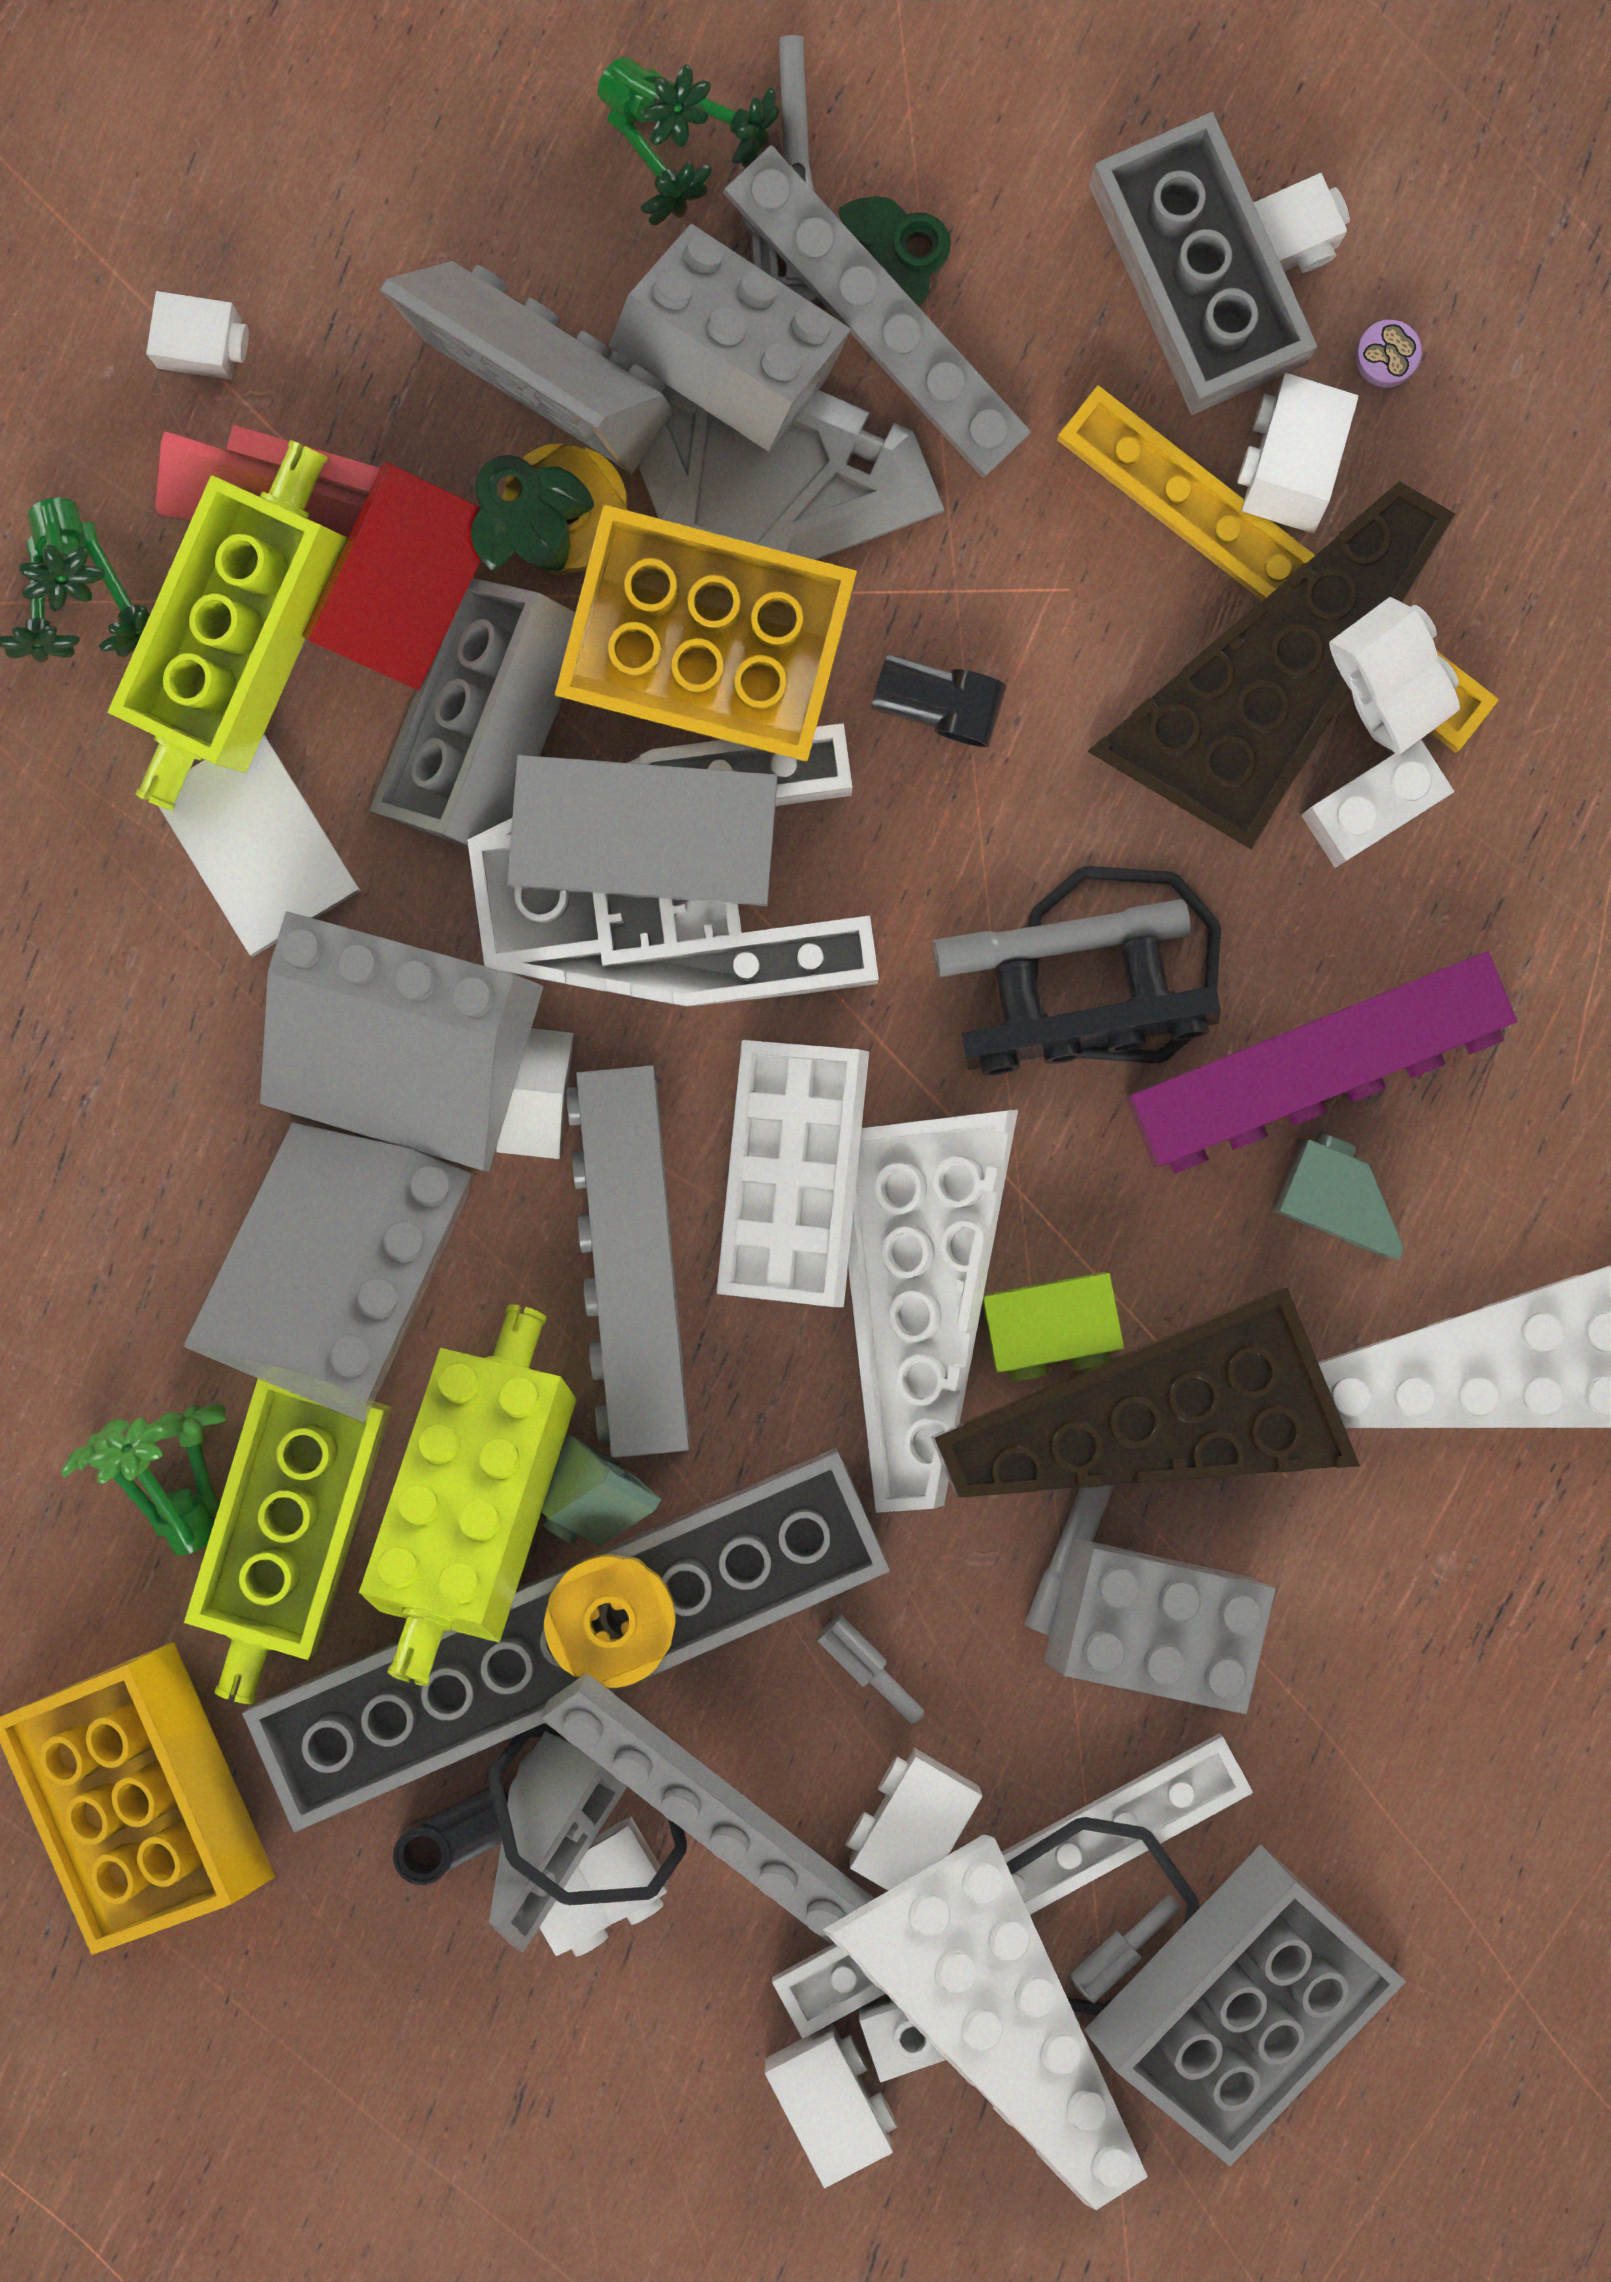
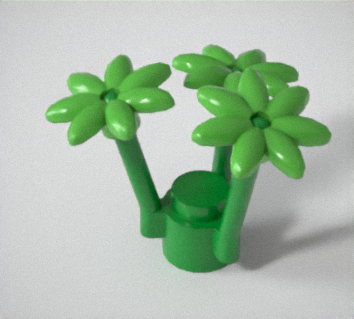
[61,1404,226,1556]

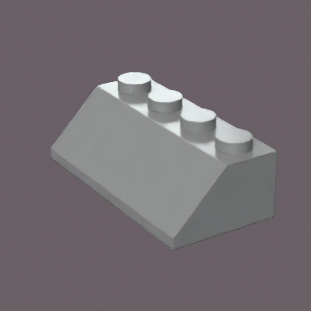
[369,578,576,849]

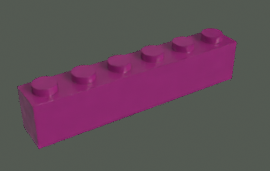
[1125,951,1518,1174]

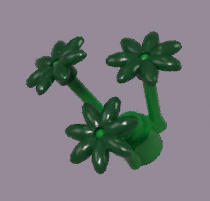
[597,56,779,225]
[0,497,151,663]

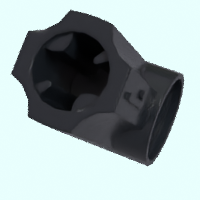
[871,654,1007,748]
[393,1786,509,1885]

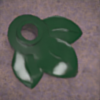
[838,196,951,307]
[471,455,594,571]

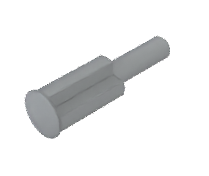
[815,1614,924,1724]
[1069,1895,1181,2004]

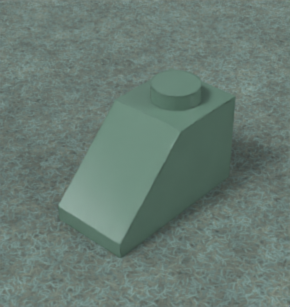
[1272,1133,1404,1260]
[541,1434,662,1546]

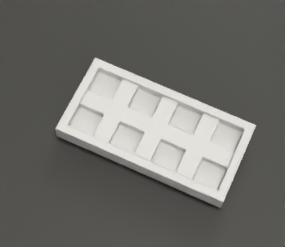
[716,1040,869,1307]

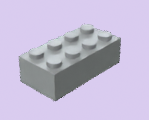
[1089,112,1318,415]

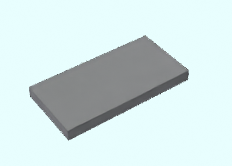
[507,755,778,906]

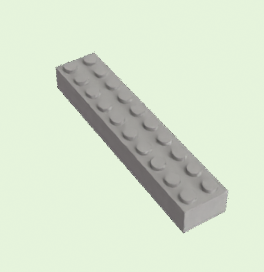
[242,1447,890,1832]

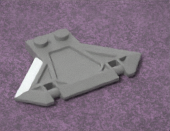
[609,351,944,560]

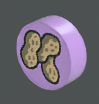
[1355,319,1422,388]

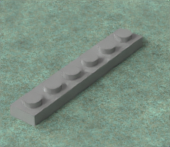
[723,145,1031,478]
[540,1673,875,1944]

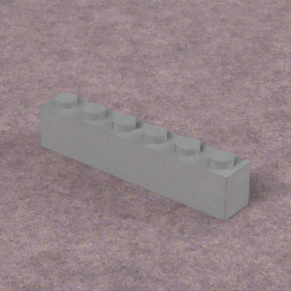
[566,1065,690,1458]

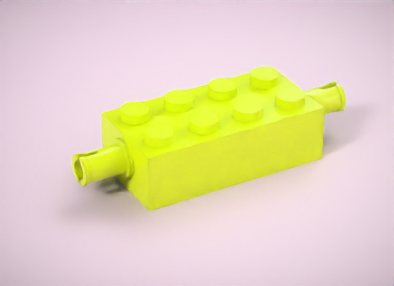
[107,440,348,811]
[359,1304,577,1686]
[184,1378,392,1705]

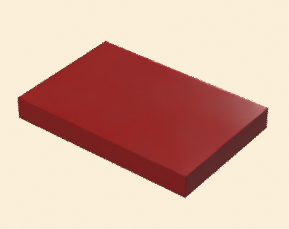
[302,460,481,691]

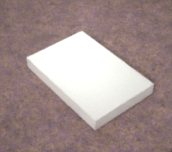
[159,734,361,957]

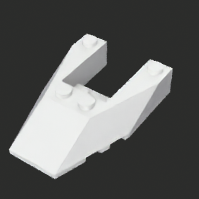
[467,723,879,1007]

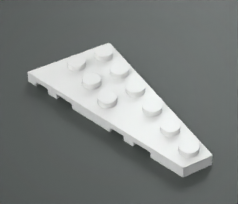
[848,1110,1018,1513]
[1318,1265,1611,1428]
[823,1834,1148,2210]

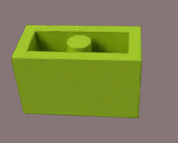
[982,1272,1124,1382]

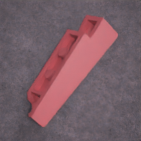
[155,425,380,538]

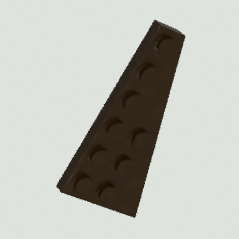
[1087,481,1456,850]
[931,1288,1360,1498]

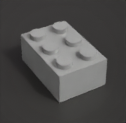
[608,223,851,452]
[1044,1538,1276,1715]

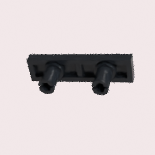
[962,937,1221,1076]

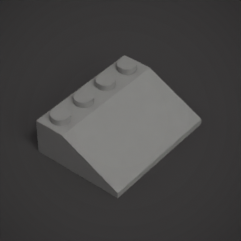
[380,261,674,475]
[260,911,544,1172]
[184,1122,472,1423]
[1084,1844,1406,2167]

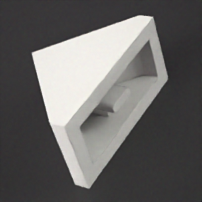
[496,1028,574,1159]

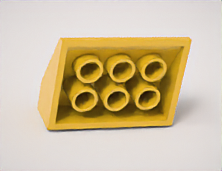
[555,504,857,762]
[0,1642,276,1955]

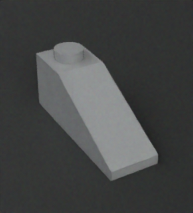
[489,1731,627,1953]

